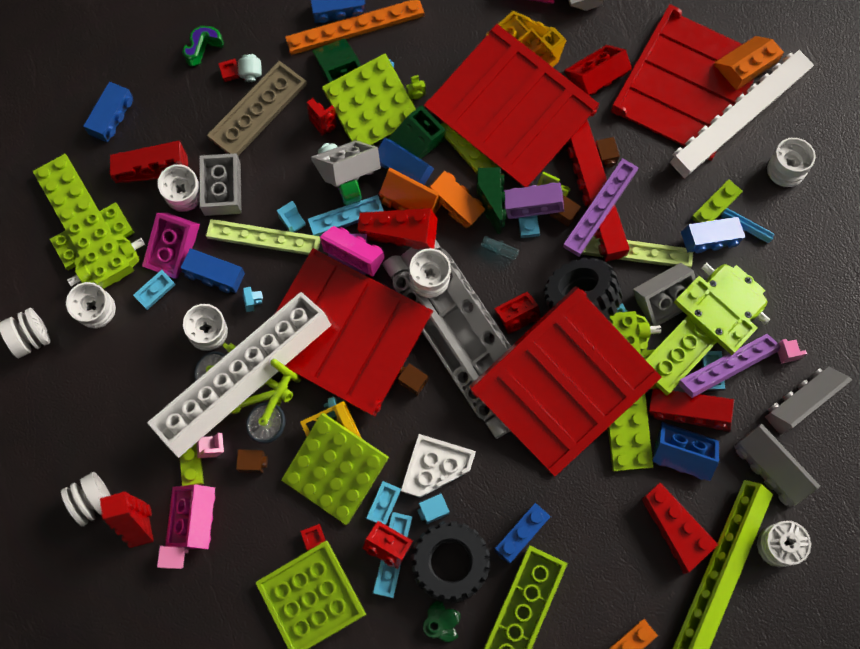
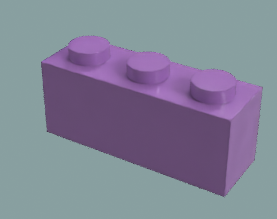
[504,183,564,219]

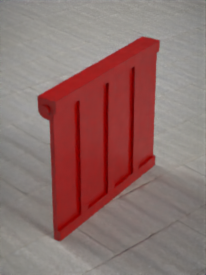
[611,4,754,161]
[424,24,599,188]
[275,248,434,417]
[469,286,662,476]

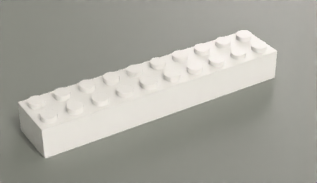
[147,292,331,458]

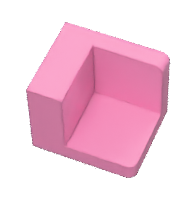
[778,339,807,364]
[196,433,224,458]
[157,546,189,569]

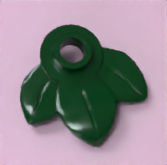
[423,601,461,642]

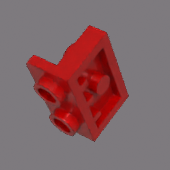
[307,98,337,136]
[494,291,541,334]
[363,521,413,569]

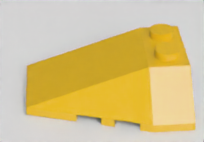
[486,11,566,67]

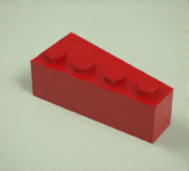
[110,140,188,183]
[357,208,438,250]
[649,388,734,432]
[642,483,718,574]
[99,492,154,548]

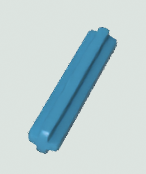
[721,208,774,243]

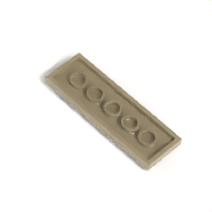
[207,61,307,156]

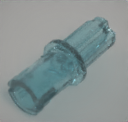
[481,236,519,260]

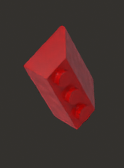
[564,45,632,95]

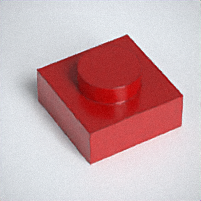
[218,59,240,82]
[300,524,326,551]

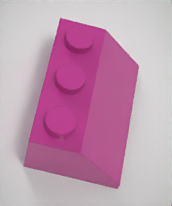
[320,226,384,277]
[165,484,215,550]

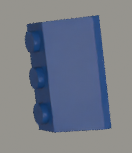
[652,422,719,481]

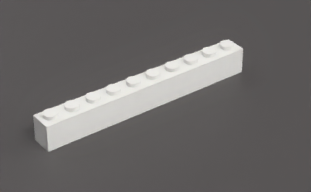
[670,50,814,178]

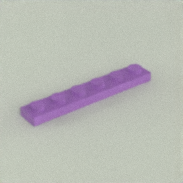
[563,158,639,257]
[678,334,781,398]

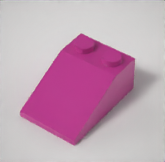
[142,212,200,279]

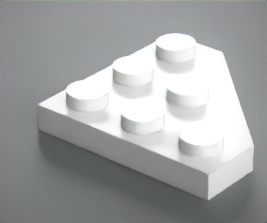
[401,434,476,498]

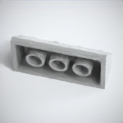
[765,366,852,435]
[734,424,820,507]

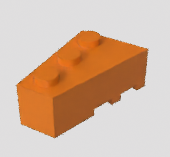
[428,171,485,228]

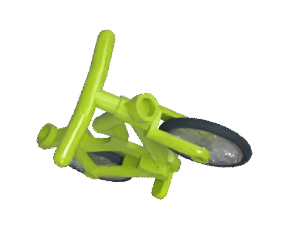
[194,343,301,444]

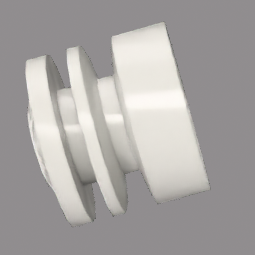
[767,138,816,187]
[158,165,200,212]
[409,248,451,298]
[66,282,116,329]
[183,304,228,351]
[0,307,50,359]
[61,472,110,526]
[757,521,811,567]

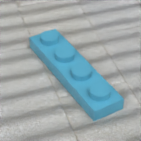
[308,195,384,236]
[373,512,412,598]

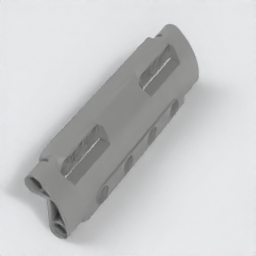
[382,239,511,439]

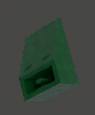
[312,38,361,84]
[388,105,446,159]
[476,167,506,234]

